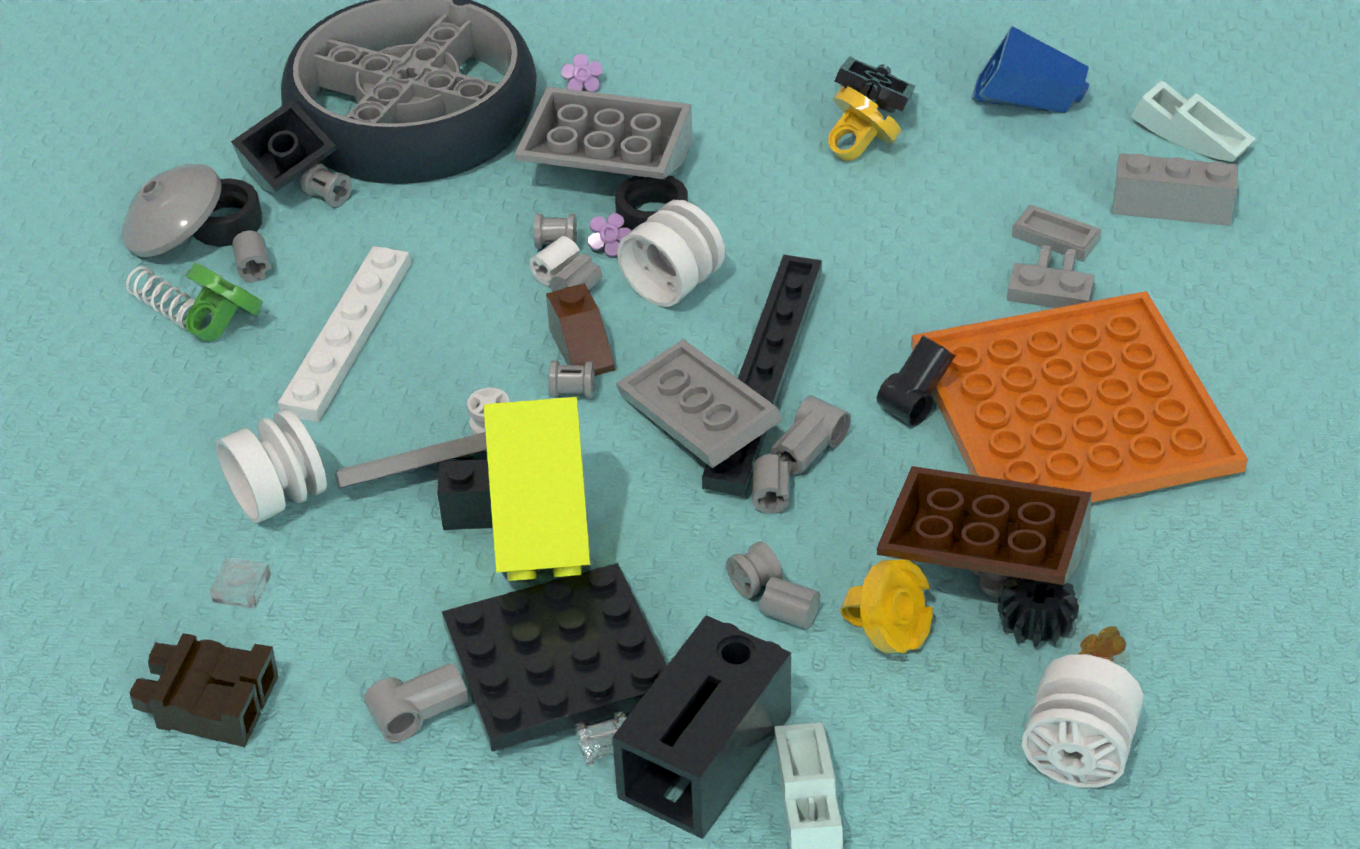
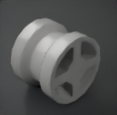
[726,541,783,599]

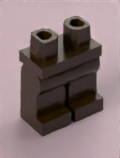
[130,633,279,747]

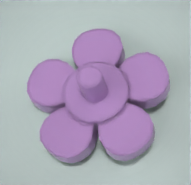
[561,54,603,92]
[588,213,631,257]

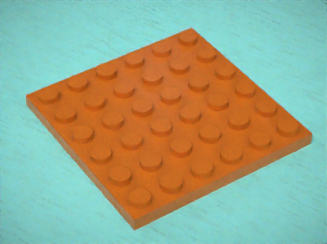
[911,291,1248,503]

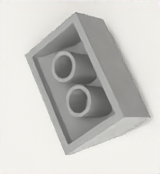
[1112,153,1238,226]

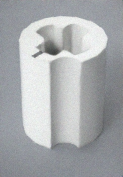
[529,236,580,286]

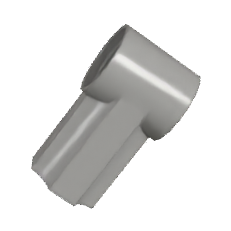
[771,396,851,476]
[364,663,468,742]

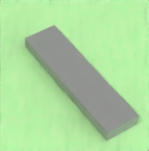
[335,432,487,489]

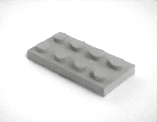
[616,339,782,468]

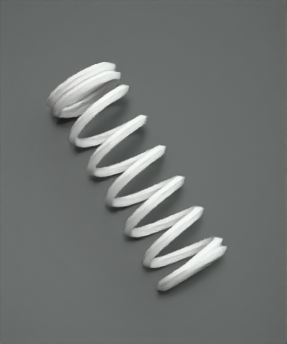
[126,266,196,330]

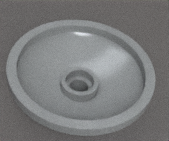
[122,164,222,257]

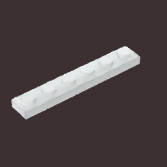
[278,246,411,423]

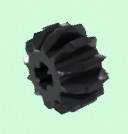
[997,578,1079,649]

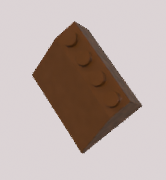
[877,466,1092,585]

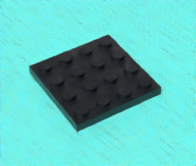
[442,563,667,752]

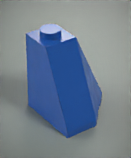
[971,26,1089,113]

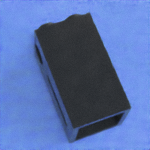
[612,615,791,839]

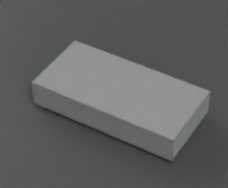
[1012,205,1102,262]

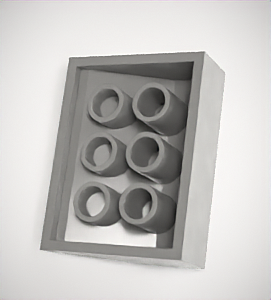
[515,87,693,179]

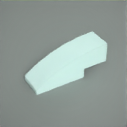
[1130,80,1256,162]
[774,722,843,849]

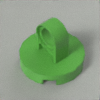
[185,262,263,342]

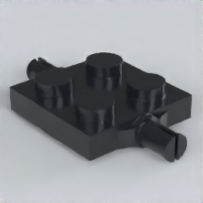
[834,56,916,113]

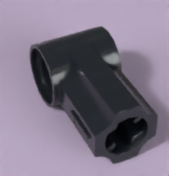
[876,335,956,427]

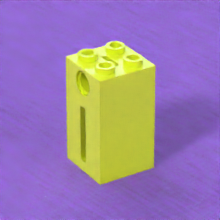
[483,397,591,581]

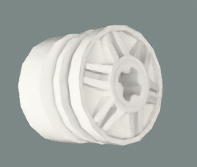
[617,200,725,307]
[216,409,327,523]
[1022,654,1144,788]

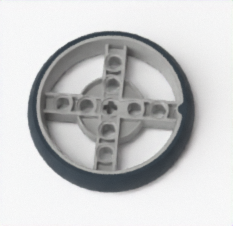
[281,0,537,184]

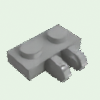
[1007,245,1095,308]

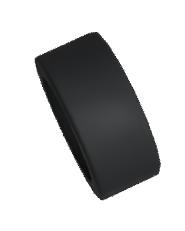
[615,175,688,231]
[193,178,262,247]

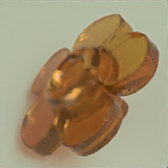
[1078,626,1127,662]

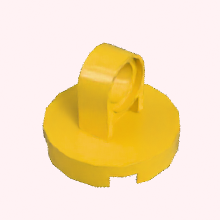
[828,86,902,161]
[840,560,933,653]

